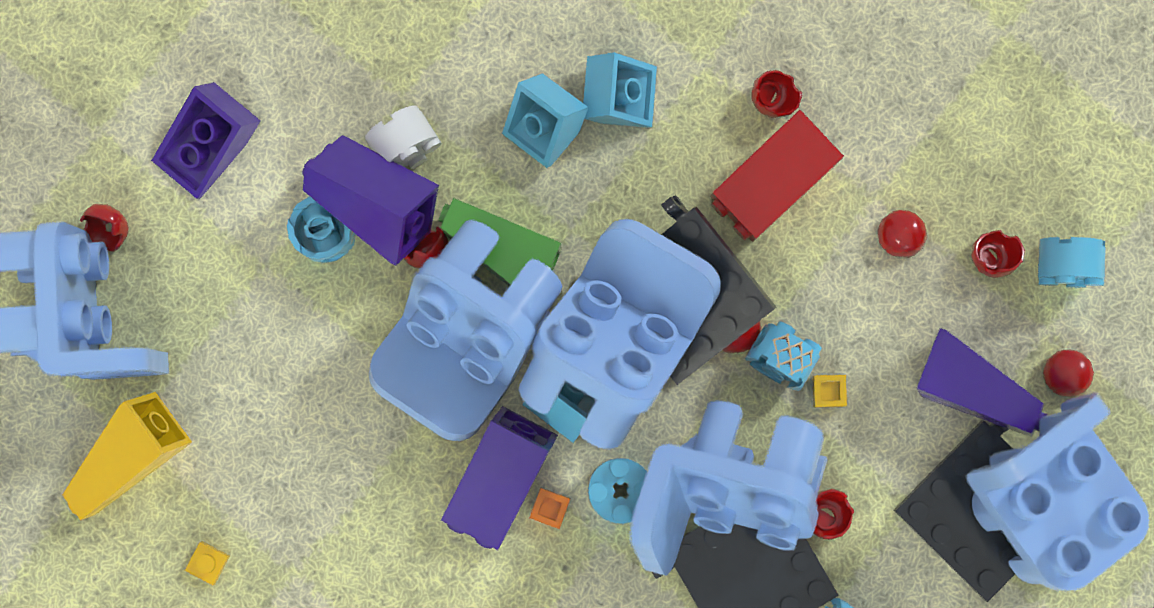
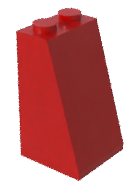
[710,110,844,242]

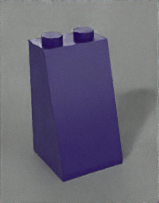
[302,135,439,266]
[441,406,558,550]

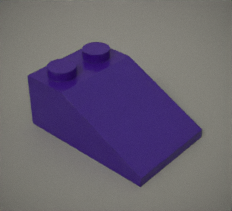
[151,82,261,199]

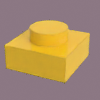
[812,375,847,407]
[185,541,230,585]

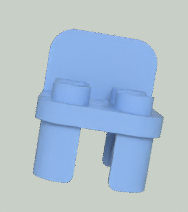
[519,219,721,449]
[369,220,562,441]
[0,222,169,380]
[967,392,1149,590]
[630,401,827,576]

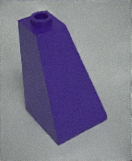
[917,328,1048,437]

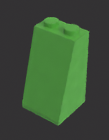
[439,198,562,287]

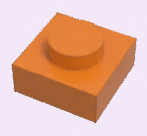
[530,488,571,529]

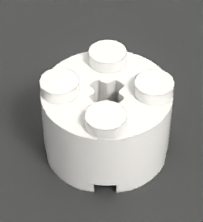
[365,105,442,169]

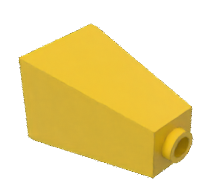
[62,392,192,521]

